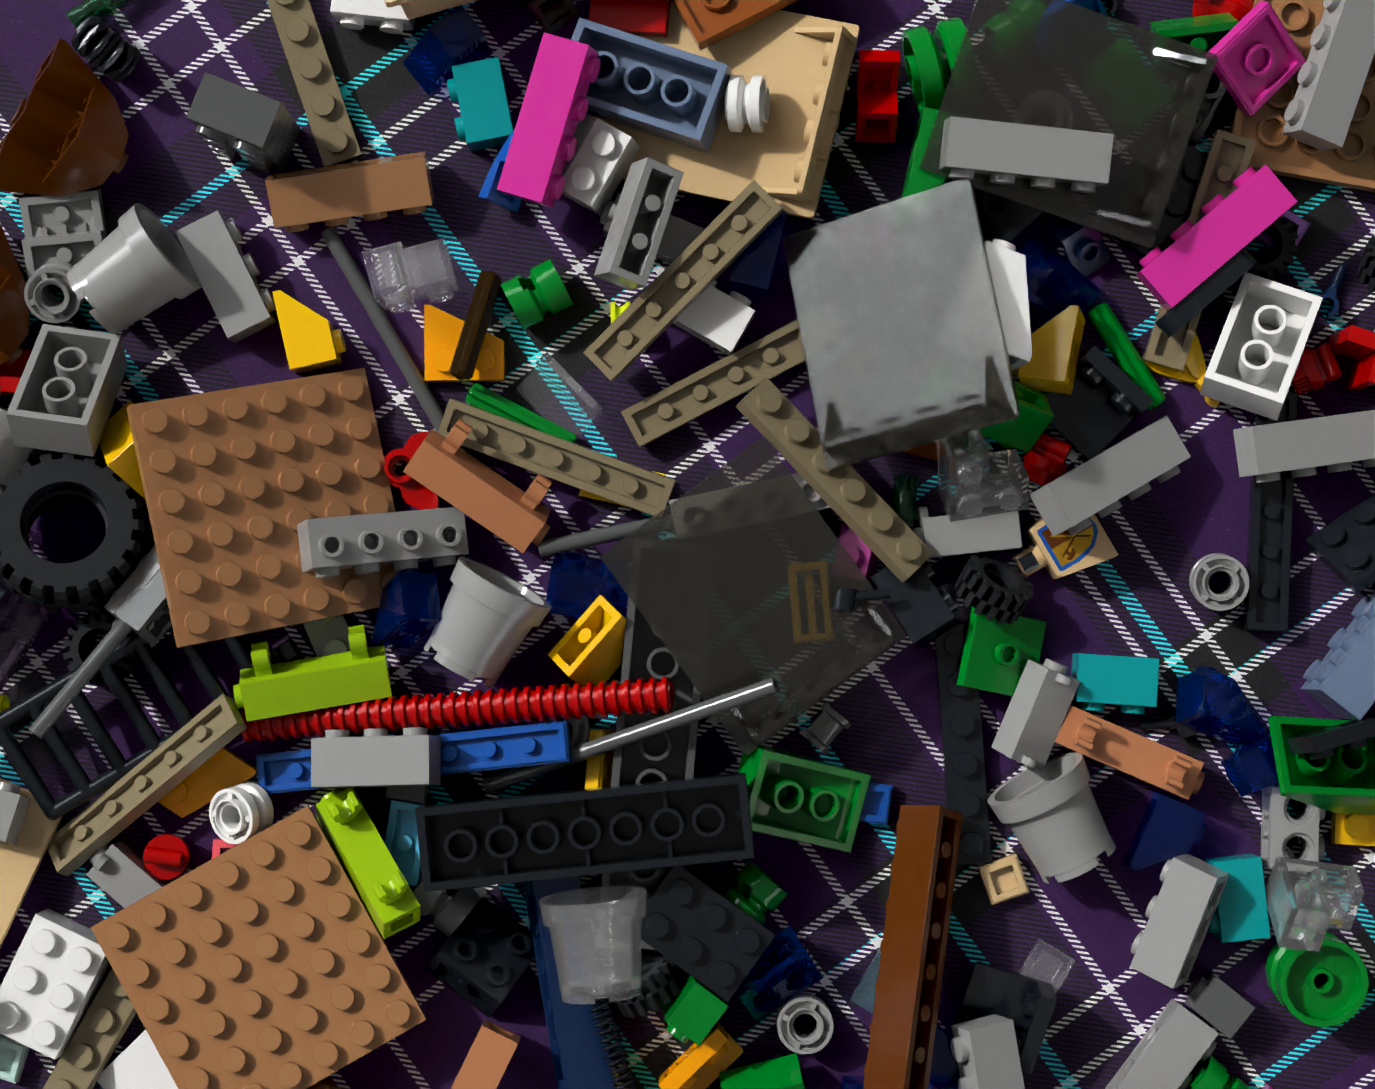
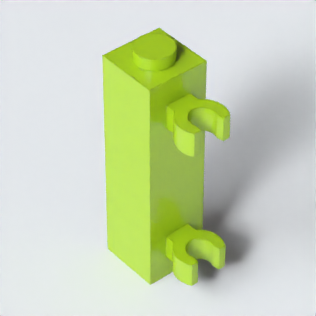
[233,625,392,722]
[316,788,420,939]

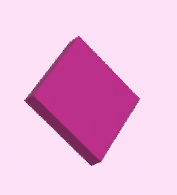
[1204,1,1307,117]

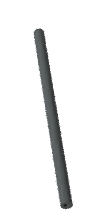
[321,226,467,452]
[483,677,780,793]

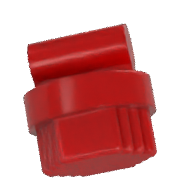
[1292,343,1342,395]
[1019,433,1072,486]
[143,834,191,880]

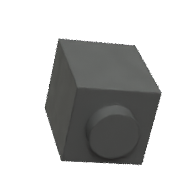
[1184,972,1255,1039]

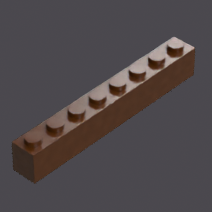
[863,805,963,1089]

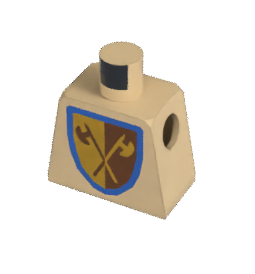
[1014,514,1119,579]

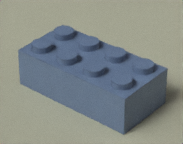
[571,17,733,153]
[1300,592,1375,720]

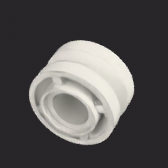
[724,75,770,133]
[209,782,274,844]

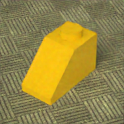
[272,290,346,374]
[1014,305,1085,394]
[548,595,626,687]

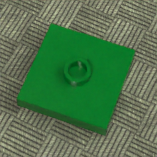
[957,607,1047,696]

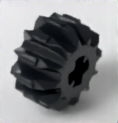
[71,15,141,82]

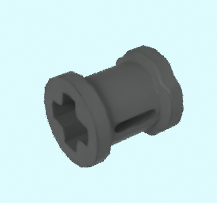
[799,702,852,755]

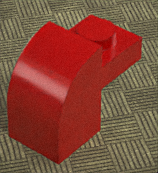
[855,50,900,143]

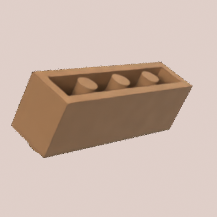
[265,151,434,232]

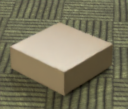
[977,853,1030,905]

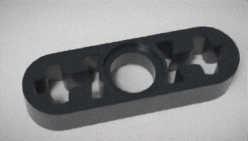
[1155,247,1258,338]

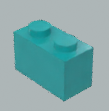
[447,57,514,152]
[1071,653,1159,714]
[1205,853,1271,943]

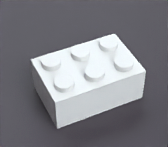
[1200,272,1323,421]
[0,909,110,1060]

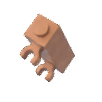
[403,418,552,553]
[1054,705,1205,800]
[451,1019,521,1089]

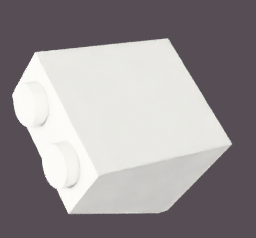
[938,239,1032,372]

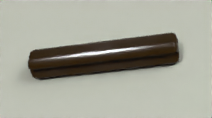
[449,270,502,380]

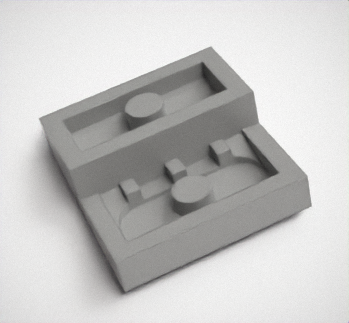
[18,189,106,279]

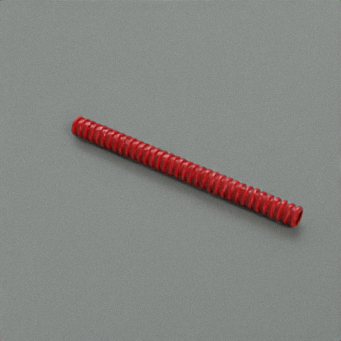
[240,677,674,742]

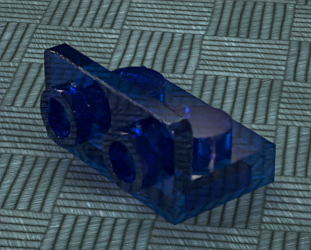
[546,552,631,618]

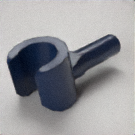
[1317,264,1348,317]

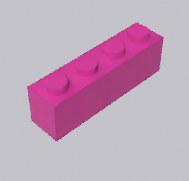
[497,32,600,208]
[1136,165,1298,311]

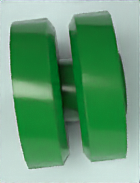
[902,17,979,115]
[1265,926,1369,1028]

